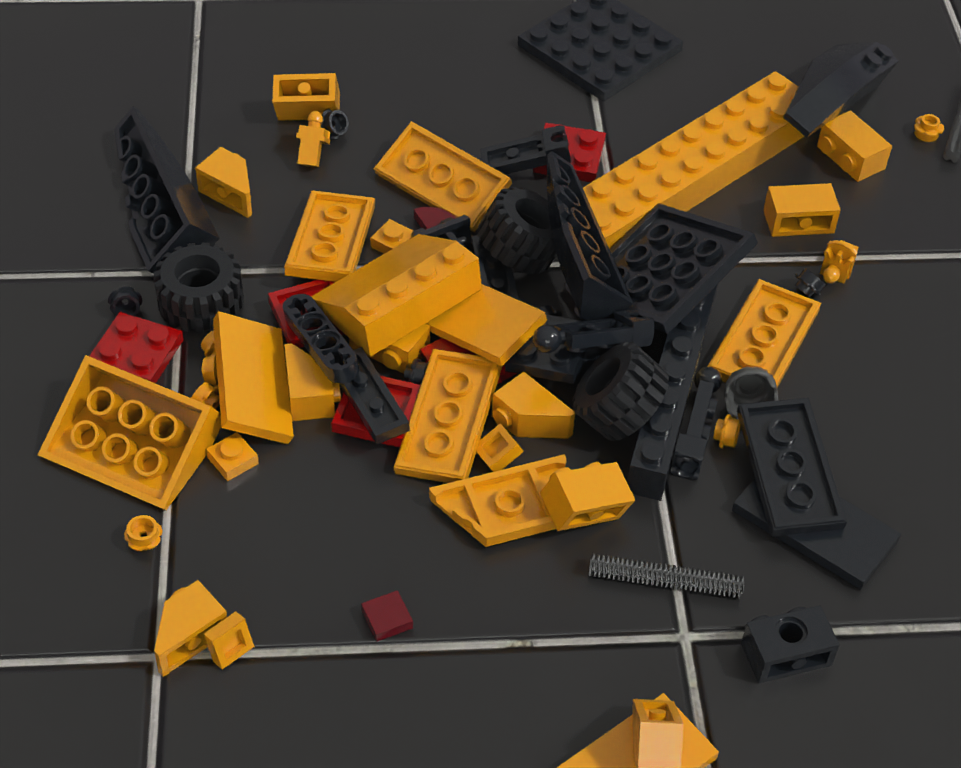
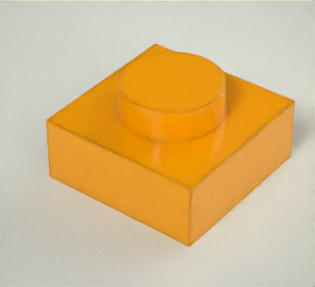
[370,219,413,254]
[476,423,524,472]
[206,432,259,482]
[203,611,255,670]

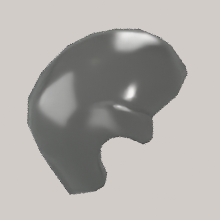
[724,366,778,419]

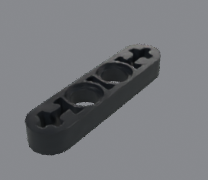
[283,294,359,383]

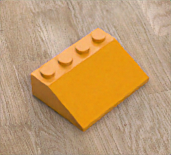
[311,234,482,357]
[38,355,221,511]

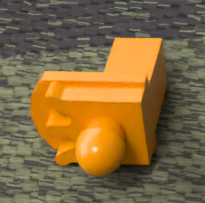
[296,111,330,167]
[820,240,859,284]

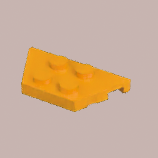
[429,454,566,547]

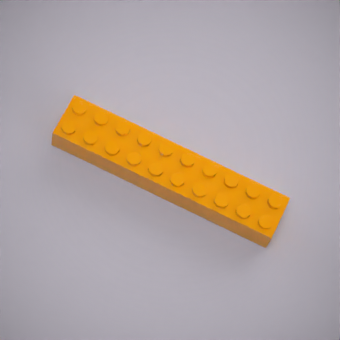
[583,71,804,249]

